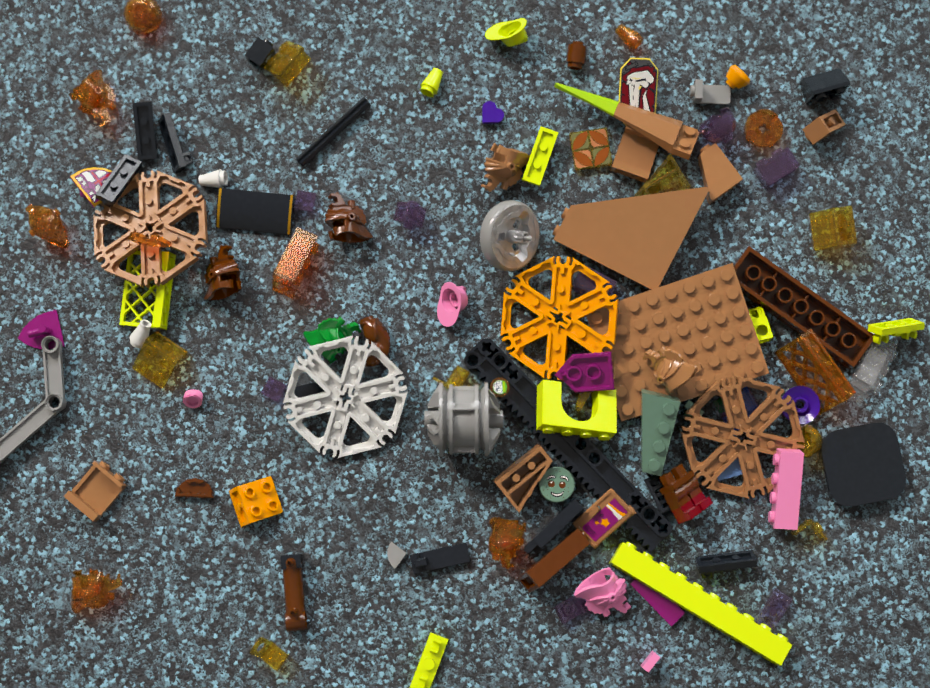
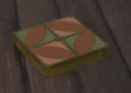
[569,127,612,171]

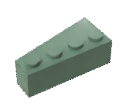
[641,389,680,476]

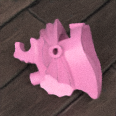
[574,567,631,617]

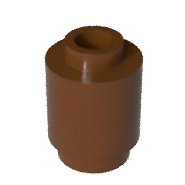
[566,41,587,70]

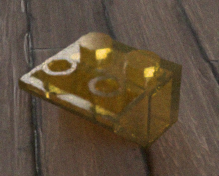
[809,206,857,251]

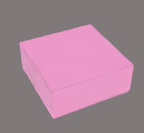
[640,651,660,673]

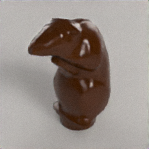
[359,316,390,367]

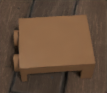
[64,460,128,521]

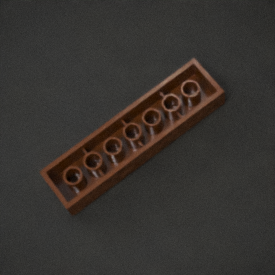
[734,246,874,369]

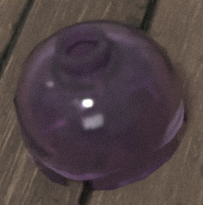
[698,107,737,144]

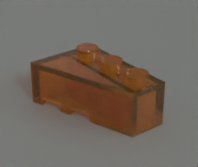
[272,227,320,299]

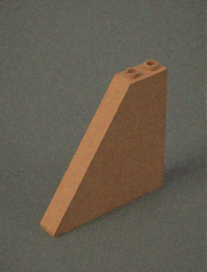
[552,187,710,290]

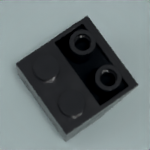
[799,68,851,105]

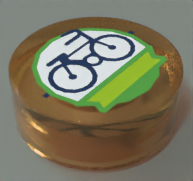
[490,377,510,397]

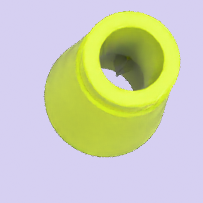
[420,68,443,97]

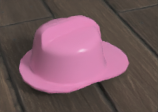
[437,282,468,327]

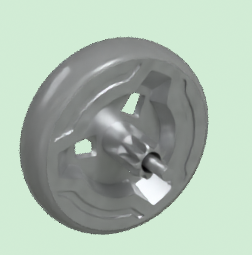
[480,200,540,271]

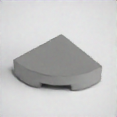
[387,542,407,569]

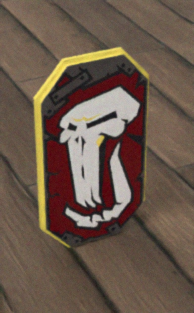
[618,58,658,126]

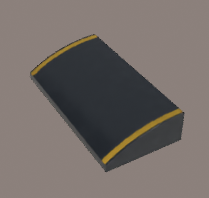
[216,188,296,235]

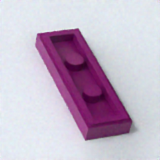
[630,579,685,627]

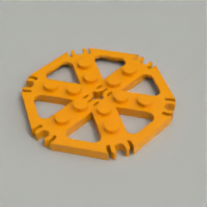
[500,256,619,380]

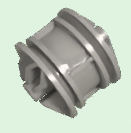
[424,382,503,457]

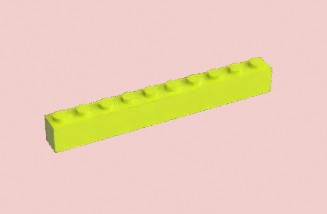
[609,542,792,666]

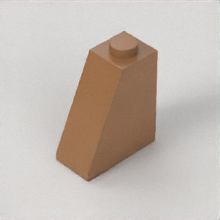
[698,143,743,205]

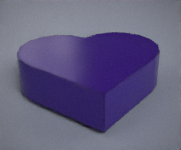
[482,101,504,124]

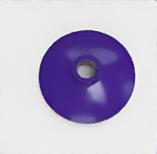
[782,386,820,424]

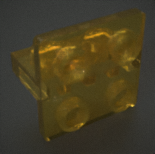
[264,41,311,87]

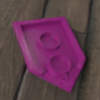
[555,351,615,392]

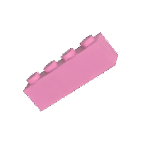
[768,448,804,530]

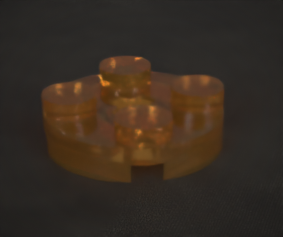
[744,109,783,148]

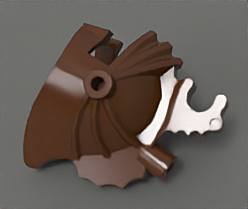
[325,192,373,243]
[204,245,241,300]

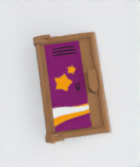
[573,488,636,549]

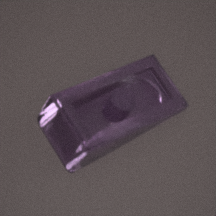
[755,588,792,632]

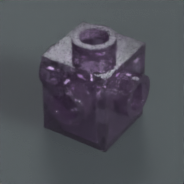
[393,201,426,230]

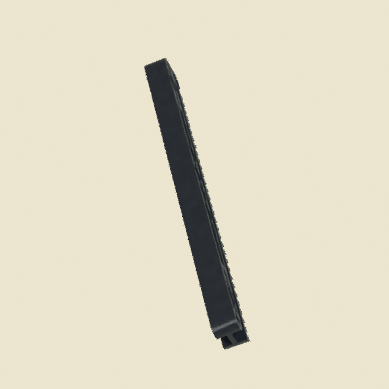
[464,338,672,552]

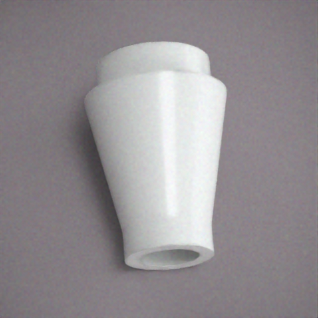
[199,169,228,188]
[130,320,152,349]

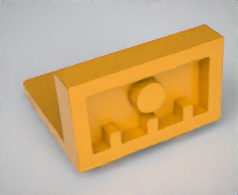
[229,476,283,527]

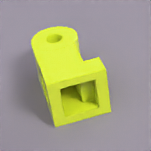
[748,306,773,344]

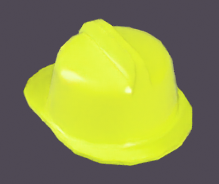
[485,18,528,47]

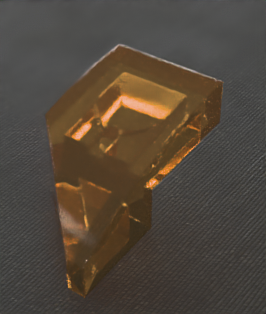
[128,232,171,248]

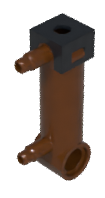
[280,553,307,632]

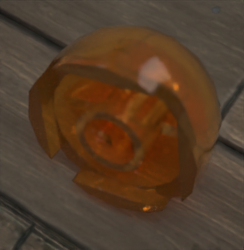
[123,0,163,35]

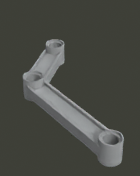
[0,336,67,463]

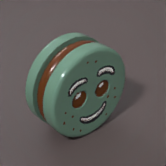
[538,467,575,503]

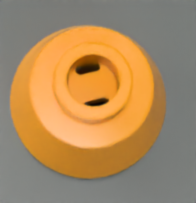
[726,65,750,89]

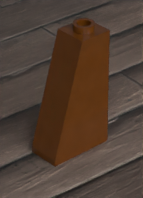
[517,529,590,593]

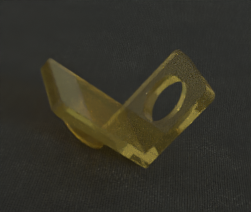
[433,366,470,390]
[791,519,828,541]
[249,637,288,671]

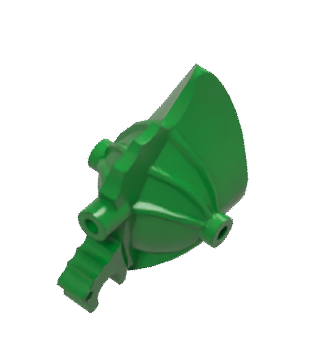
[303,317,361,364]

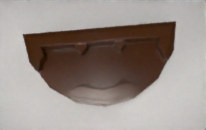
[175,478,214,498]

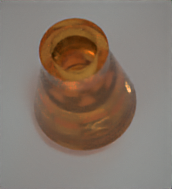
[615,24,643,50]

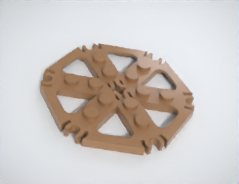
[93,170,208,288]
[680,376,805,499]

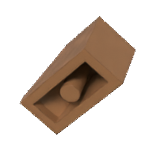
[802,109,846,145]

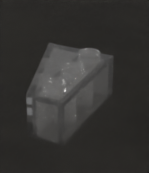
[840,340,898,403]

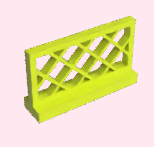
[119,250,176,330]

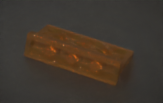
[775,329,856,415]

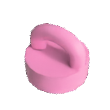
[183,389,203,408]

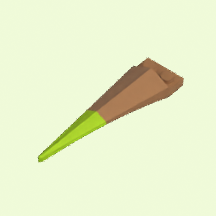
[555,83,700,160]

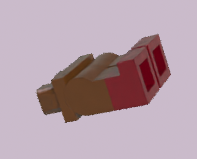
[659,464,713,524]

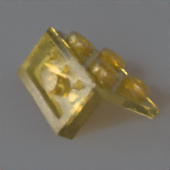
[132,331,188,388]

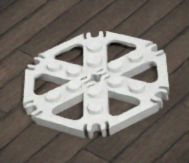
[283,336,408,458]

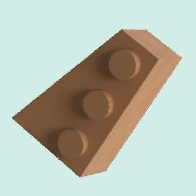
[493,444,552,513]

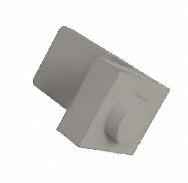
[689,79,731,105]

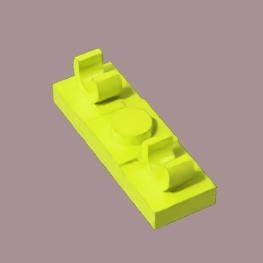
[522,126,559,187]
[868,318,925,344]
[410,632,449,688]

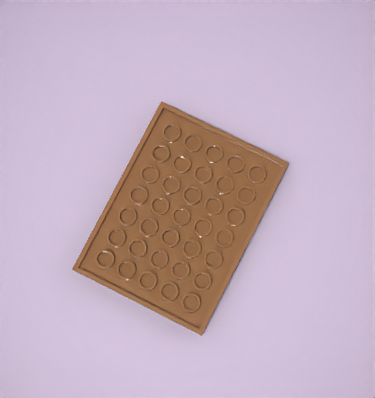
[586,263,769,422]

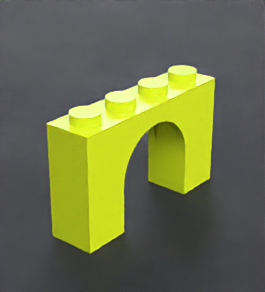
[536,380,617,441]

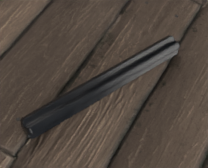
[296,98,370,167]

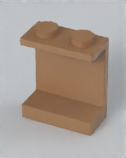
[610,125,659,183]

